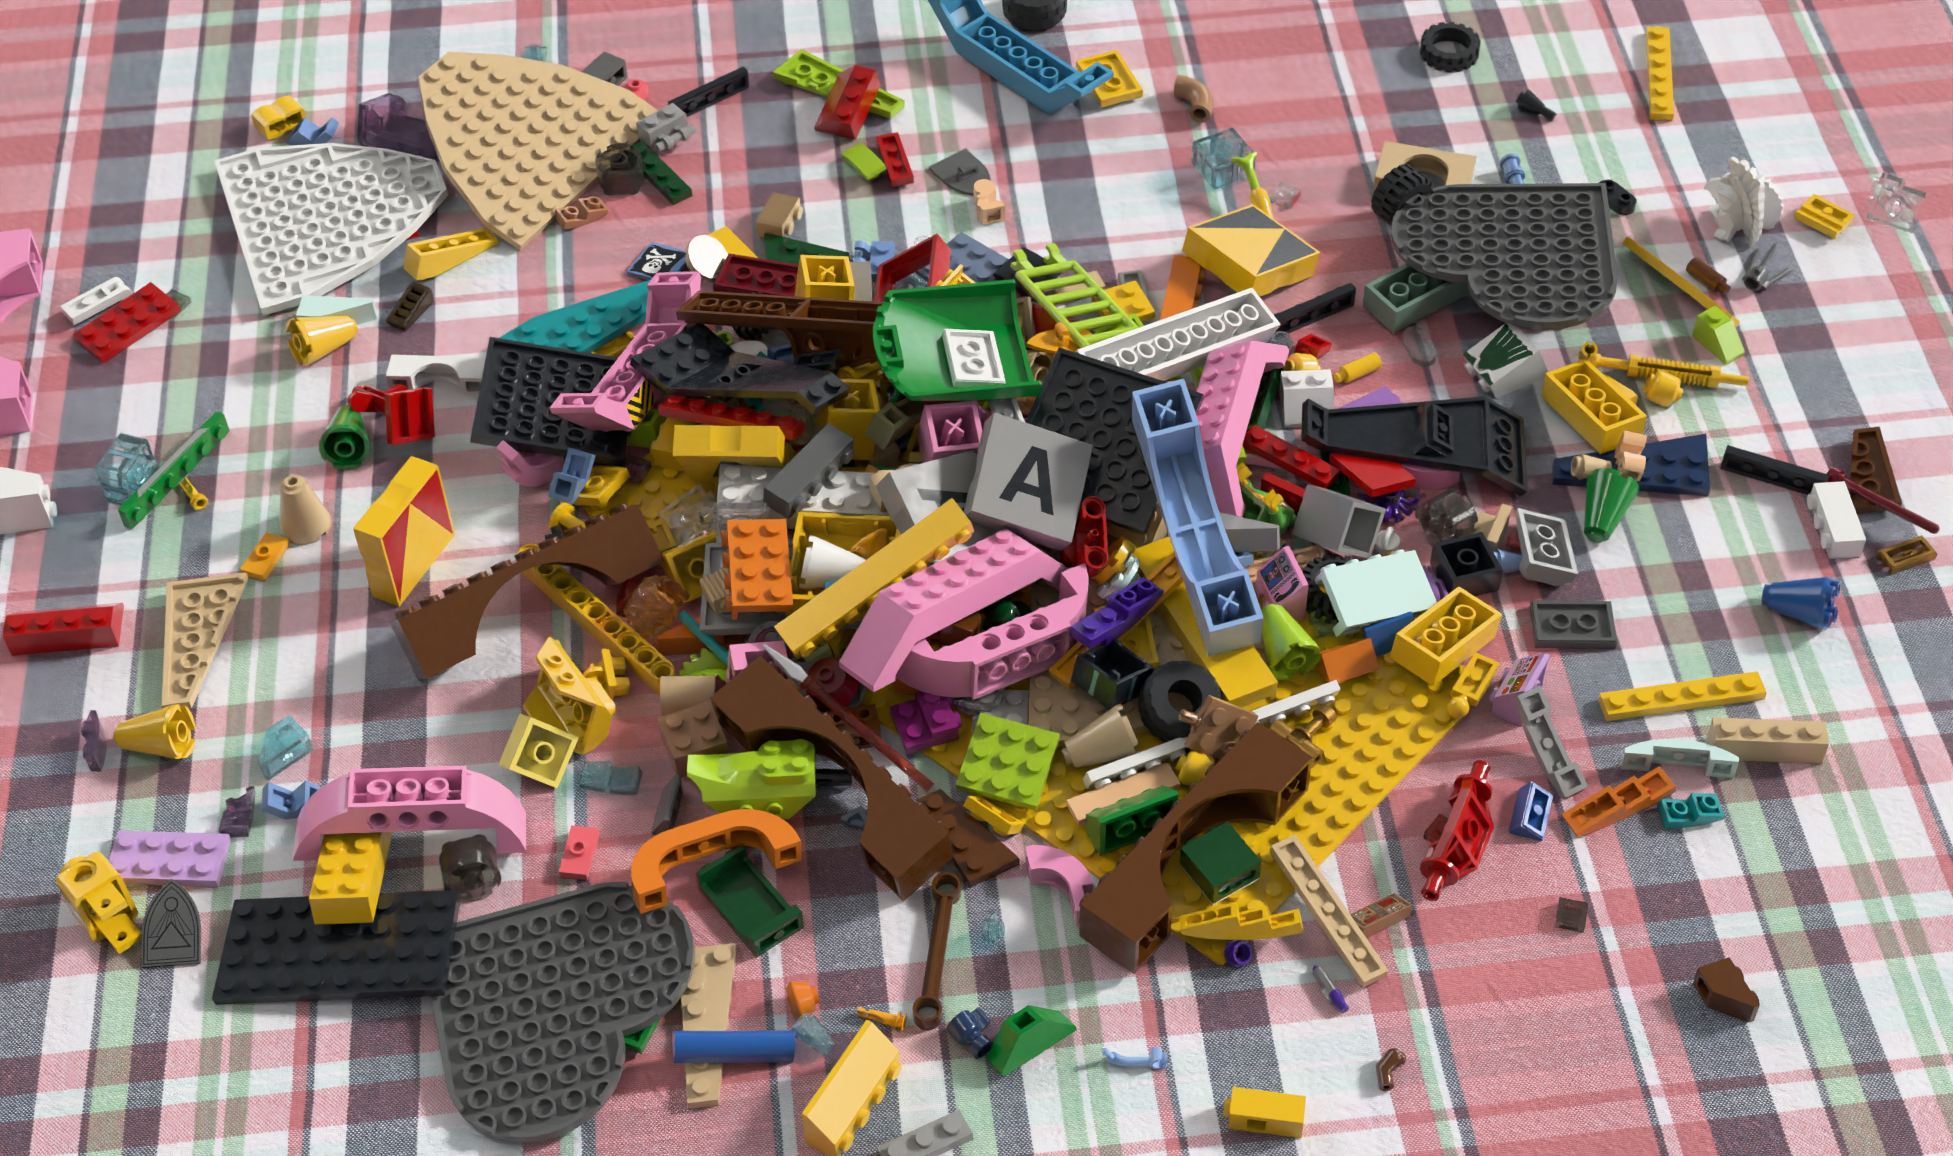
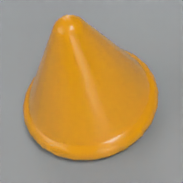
[849,528,888,559]

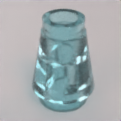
[791,1013,836,1056]

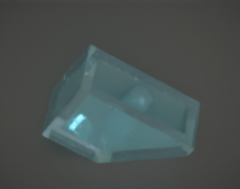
[259,715,313,781]

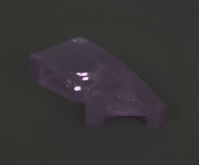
[218,786,256,838]

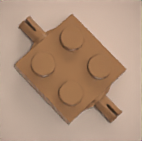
[1178,695,1259,760]

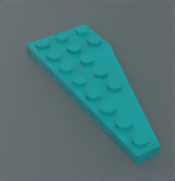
[499,271,680,353]

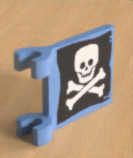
[627,242,687,280]

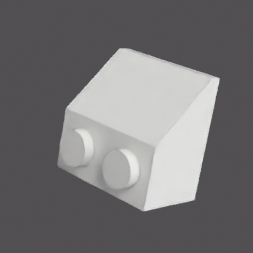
[1279,369,1334,428]

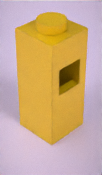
[1223,1087,1306,1138]

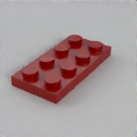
[72,282,181,364]

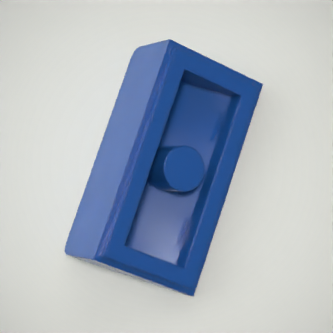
[1362,611,1414,657]
[1509,781,1553,841]

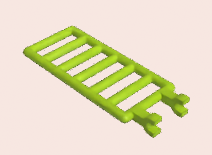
[1010,243,1139,349]

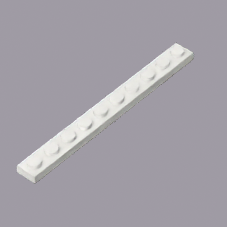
[1082,680,1341,789]

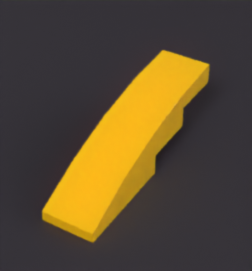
[1180,902,1303,940]

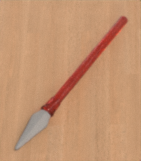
[762,644,934,792]

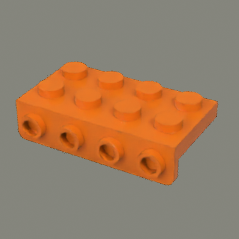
[721,519,793,620]

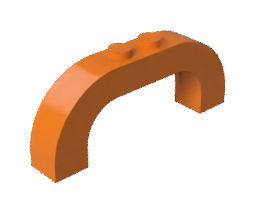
[631,809,802,914]

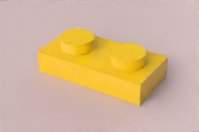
[963,795,1025,836]

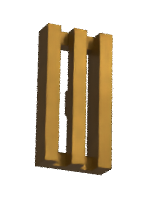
[1876,535,1938,575]

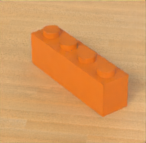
[1160,255,1206,320]

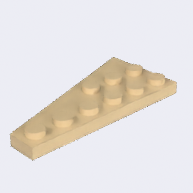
[162,572,248,709]

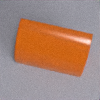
[1316,638,1380,683]

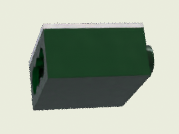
[1180,821,1262,905]

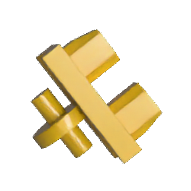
[583,649,630,700]

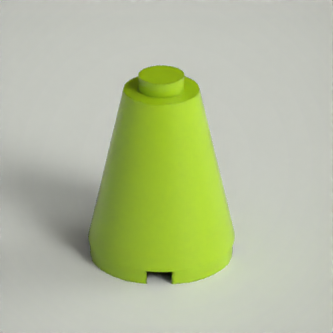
[1261,604,1321,680]

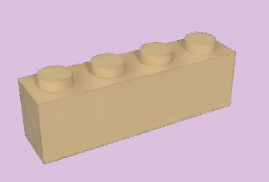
[1707,717,1829,764]

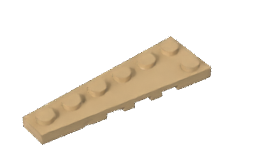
[681,943,737,1109]

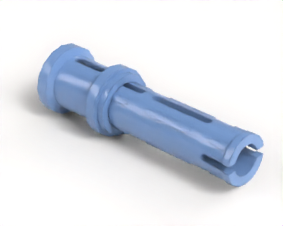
[1499,154,1525,184]

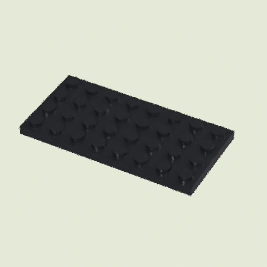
[212,890,461,1005]

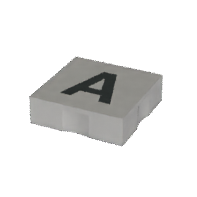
[964,412,1093,551]
[876,450,998,567]

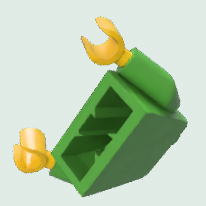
[1236,462,1297,534]

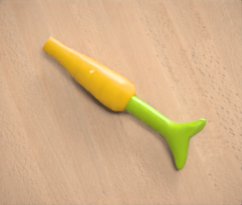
[1230,152,1273,218]

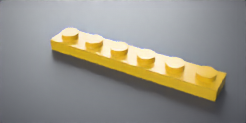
[1646,26,1674,121]
[1598,671,1767,721]

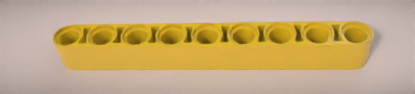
[518,544,676,695]

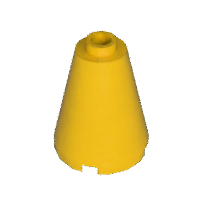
[285,316,358,366]
[113,704,196,759]

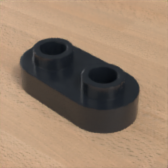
[1599,179,1637,215]

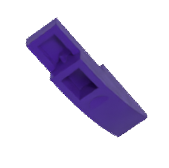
[1069,577,1164,649]

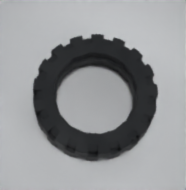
[1420,22,1481,72]

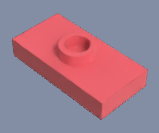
[558,825,600,880]

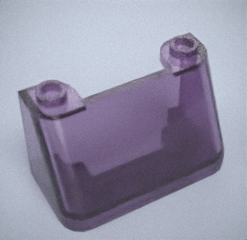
[357,93,440,163]

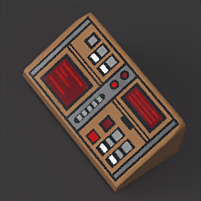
[1350,893,1412,938]

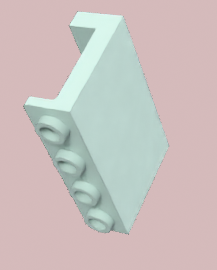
[1314,550,1437,638]

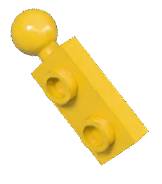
[1447,652,1500,719]

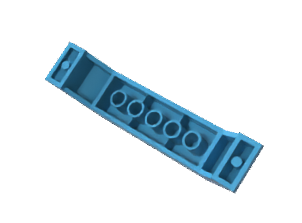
[928,0,1114,114]

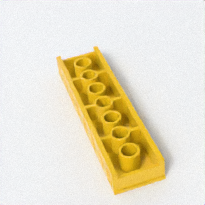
[1132,536,1278,707]

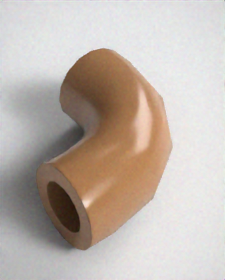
[1174,75,1214,122]

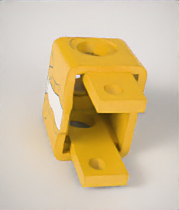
[56,852,142,954]

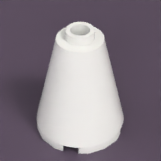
[799,535,867,589]

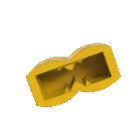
[251,96,306,140]

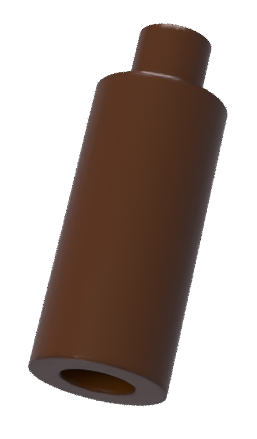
[1686,257,1731,294]

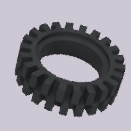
[1302,554,1361,624]

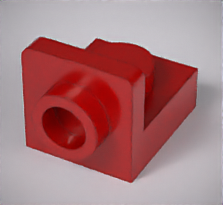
[1294,334,1332,361]

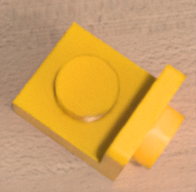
[646,518,677,553]

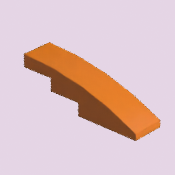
[1561,766,1676,837]

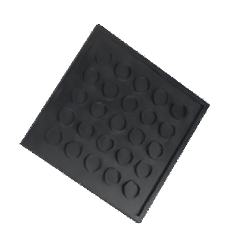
[470,337,628,467]
[1025,347,1204,535]

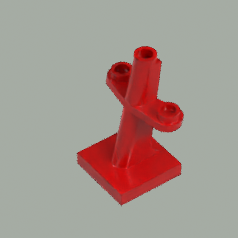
[347,384,435,445]

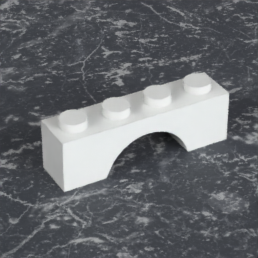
[386,355,486,395]

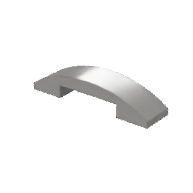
[1515,685,1588,799]

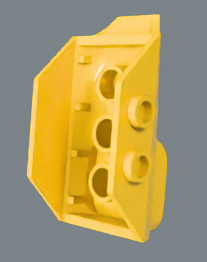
[523,636,615,755]

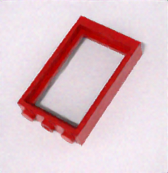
[874,233,951,302]

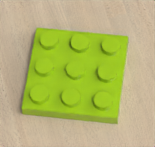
[956,712,1060,811]

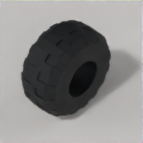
[1002,0,1067,32]
[1138,660,1222,742]

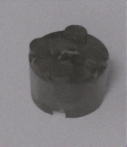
[595,143,645,196]
[1415,488,1478,547]
[439,834,501,902]

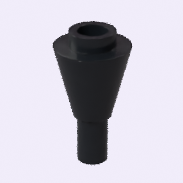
[1516,89,1557,121]

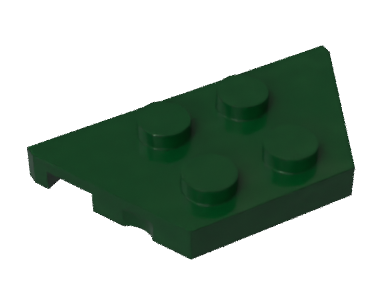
[764,233,850,265]

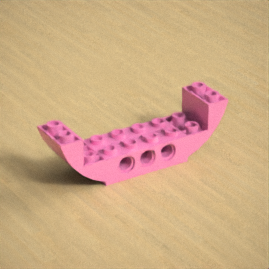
[895,563,1088,700]
[293,765,526,861]

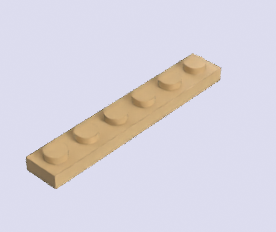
[1270,835,1389,988]

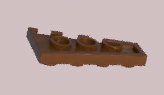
[1849,426,1902,514]
[916,789,1020,888]

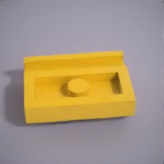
[1794,194,1855,239]

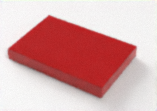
[1329,453,1416,497]

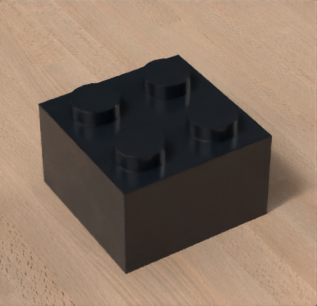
[1430,532,1503,596]

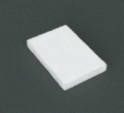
[942,329,1006,388]

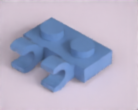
[853,241,895,281]

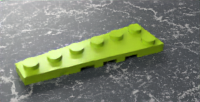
[773,49,905,119]

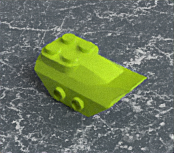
[687,739,816,819]

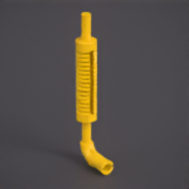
[1578,341,1749,389]

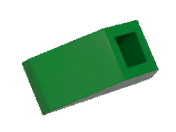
[987,1005,1077,1077]

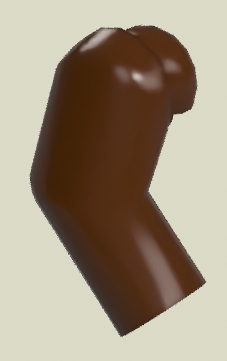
[1376,1048,1406,1091]

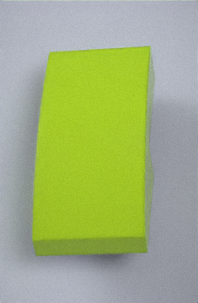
[841,143,887,180]

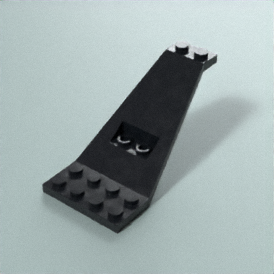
[630,324,850,415]
[1301,396,1528,497]

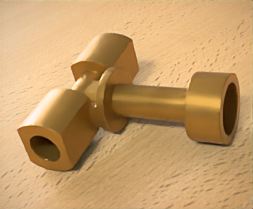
[1269,704,1337,768]

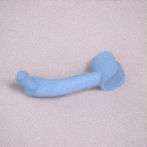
[1101,1046,1168,1070]

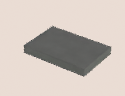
[1530,601,1618,648]

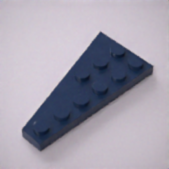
[1552,434,1710,496]

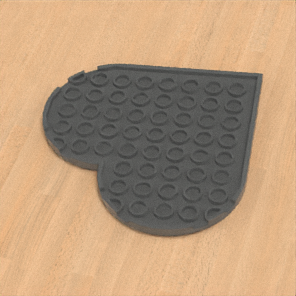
[1391,183,1618,330]
[431,882,695,1143]

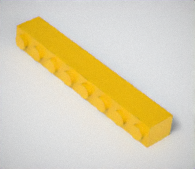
[774,498,974,660]

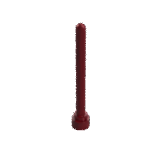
[1827,466,1940,534]

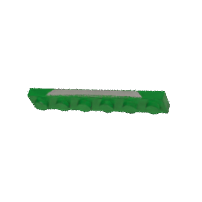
[117,411,230,530]

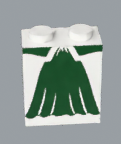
[1463,323,1549,398]

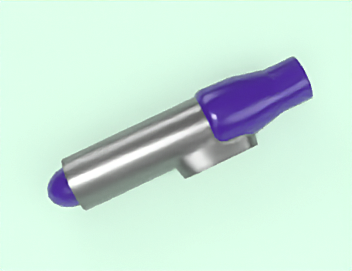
[1312,965,1349,1013]

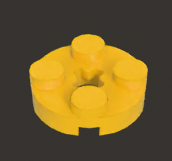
[1092,536,1136,585]

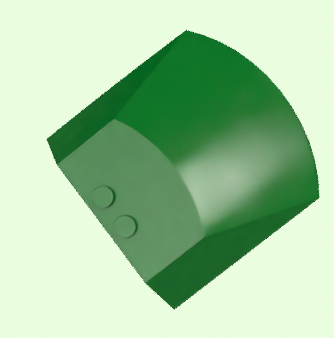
[873,279,1042,401]

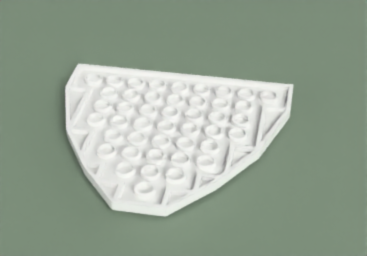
[214,143,448,316]

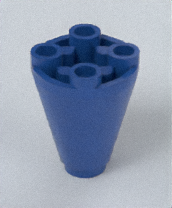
[1762,577,1841,630]

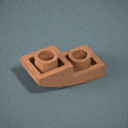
[555,196,609,230]

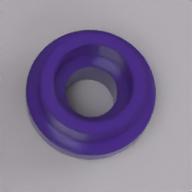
[1224,940,1253,967]

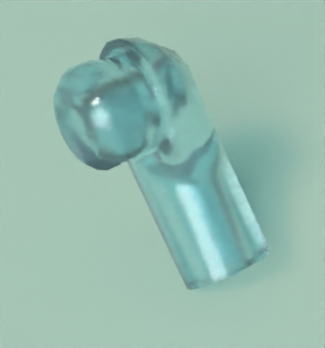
[907,273,928,288]

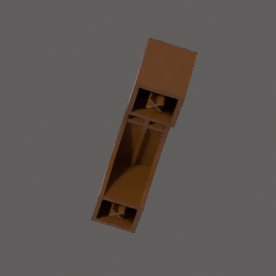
[389,502,665,679]
[710,656,954,902]
[1079,722,1312,974]

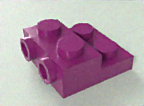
[889,691,962,754]

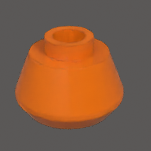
[785,981,820,1021]

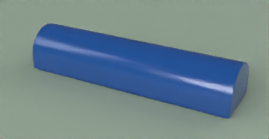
[672,1030,795,1063]

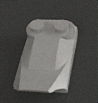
[1515,508,1578,586]

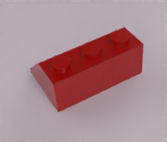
[814,65,881,140]

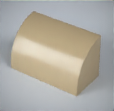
[660,676,717,716]

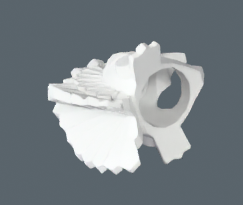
[1704,156,1784,247]

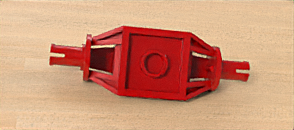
[1419,760,1494,901]

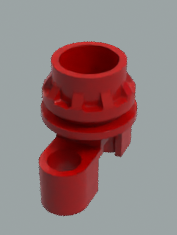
[1060,496,1108,577]

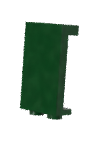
[696,844,804,958]

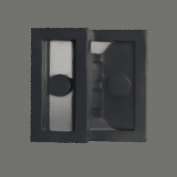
[993,247,1062,303]

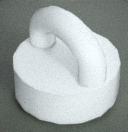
[1374,526,1400,555]

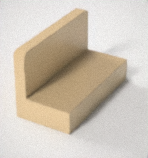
[1470,504,1512,552]

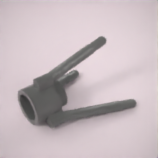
[1742,244,1791,291]

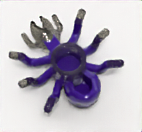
[1357,487,1426,523]

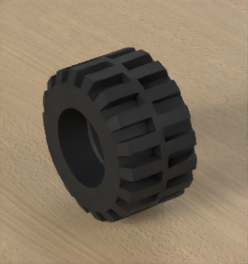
[1371,164,1433,226]

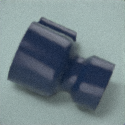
[946,1007,993,1059]

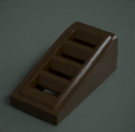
[386,281,434,331]

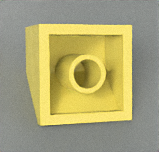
[498,713,579,789]

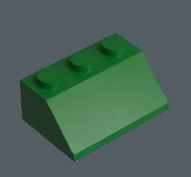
[1085,785,1179,856]

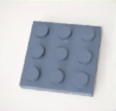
[915,232,1009,284]

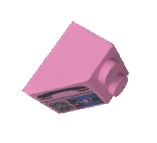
[1253,546,1309,621]

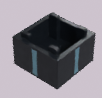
[1070,639,1154,710]

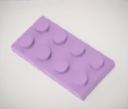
[109,830,231,887]

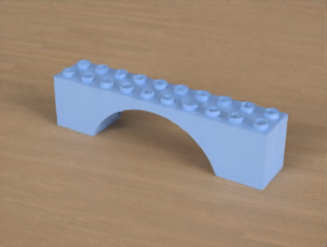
[1132,379,1263,656]

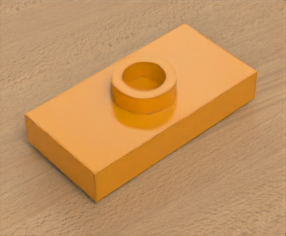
[240,532,290,582]

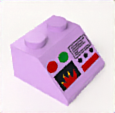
[1489,653,1550,726]

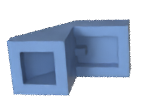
[286,117,339,146]
[548,448,595,504]
[262,780,321,819]

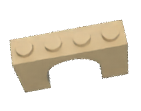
[1373,141,1477,195]

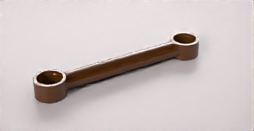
[912,872,961,1030]

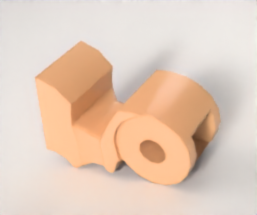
[974,179,1005,225]
[1614,430,1647,482]

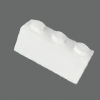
[1807,481,1866,559]

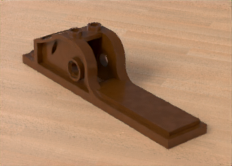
[676,291,883,376]

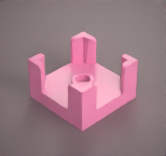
[726,640,787,683]

